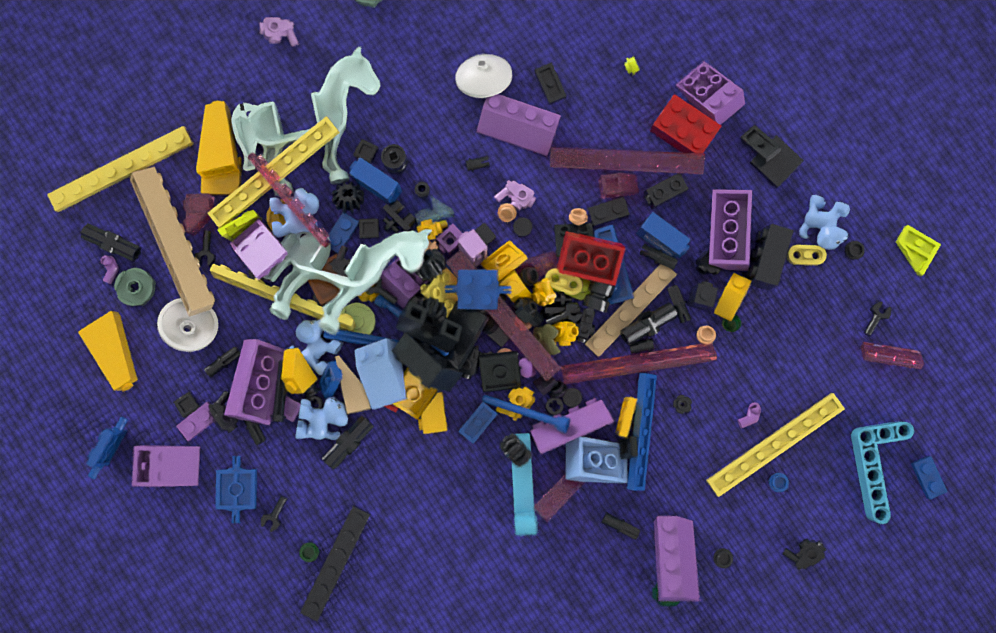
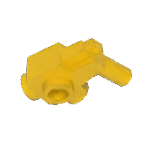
[417,219,448,240]
[532,278,556,306]
[552,321,579,346]
[496,387,535,421]

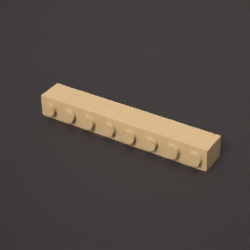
[130,167,215,317]

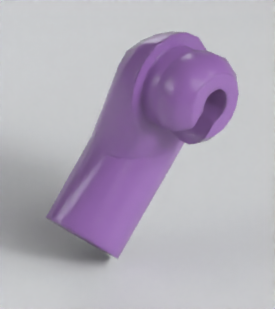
[101,255,119,284]
[519,358,536,378]
[737,402,761,428]

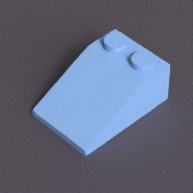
[355,338,406,410]
[566,437,628,483]

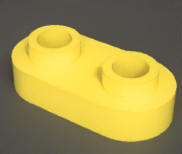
[786,245,827,265]
[545,268,583,295]

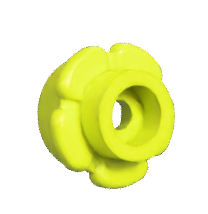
[624,57,640,75]

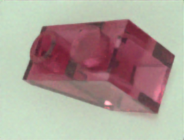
[599,173,639,199]
[183,193,214,235]

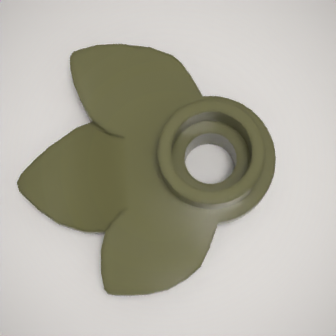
[533,324,561,358]

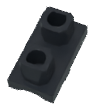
[382,200,417,233]
[544,292,580,323]

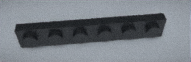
[300,505,371,621]

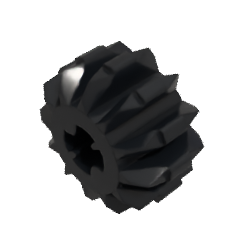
[332,181,364,214]
[414,249,446,281]
[416,296,447,323]
[500,433,532,467]

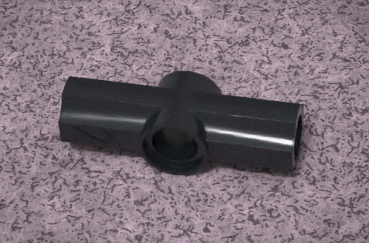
[81,223,142,262]
[620,302,678,345]
[322,415,375,470]

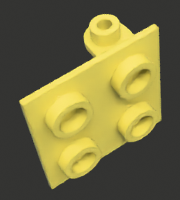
[420,267,458,318]

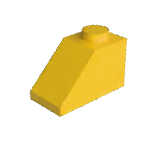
[499,270,533,303]
[714,273,751,321]
[281,348,317,394]
[418,392,448,434]

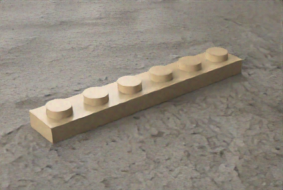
[585,264,677,357]

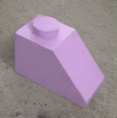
[458,229,487,270]

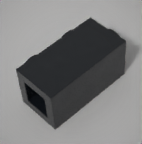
[643,172,689,210]
[687,281,718,310]

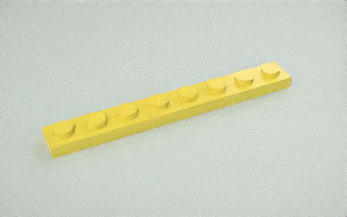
[208,116,340,228]
[47,126,193,212]
[210,264,356,332]
[706,393,845,497]

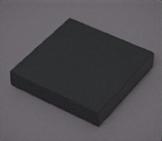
[749,135,804,189]
[479,351,521,392]

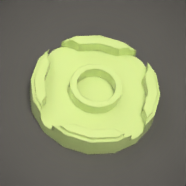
[339,303,376,335]

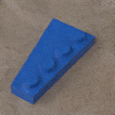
[595,225,634,306]

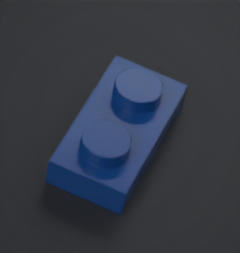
[328,213,359,253]
[319,361,343,399]
[458,402,497,444]
[911,456,948,500]

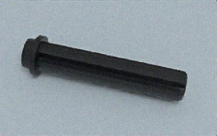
[270,360,287,422]

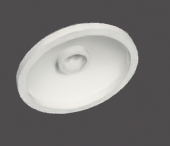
[456,54,512,98]
[157,298,218,352]

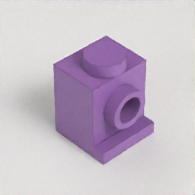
[436,224,463,255]

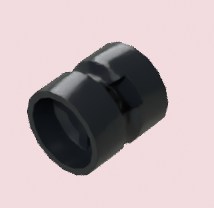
[381,144,408,175]
[583,280,615,313]

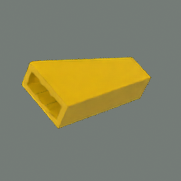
[196,101,240,179]
[78,311,138,392]

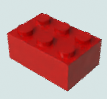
[649,94,721,162]
[557,231,625,285]

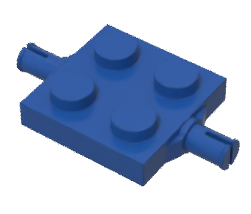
[445,270,512,310]
[86,416,128,479]
[216,456,257,523]

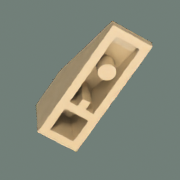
[335,356,371,415]

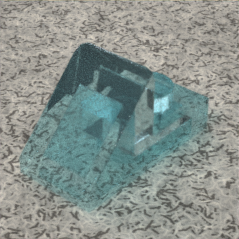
[415,196,455,225]

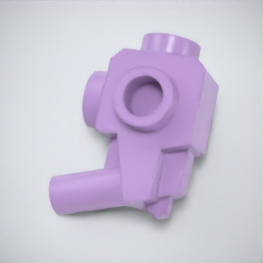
[260,18,298,46]
[494,180,536,210]

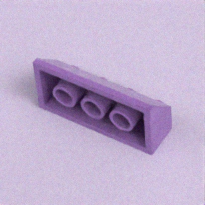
[477,94,561,156]
[709,190,752,271]
[224,339,285,425]
[530,398,614,454]
[654,516,700,601]

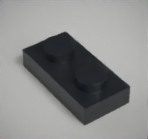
[534,62,567,105]
[740,125,781,163]
[587,196,630,227]

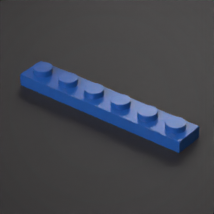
[627,373,657,491]

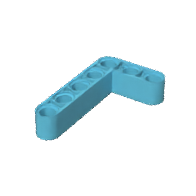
[851,422,914,524]
[512,433,537,535]

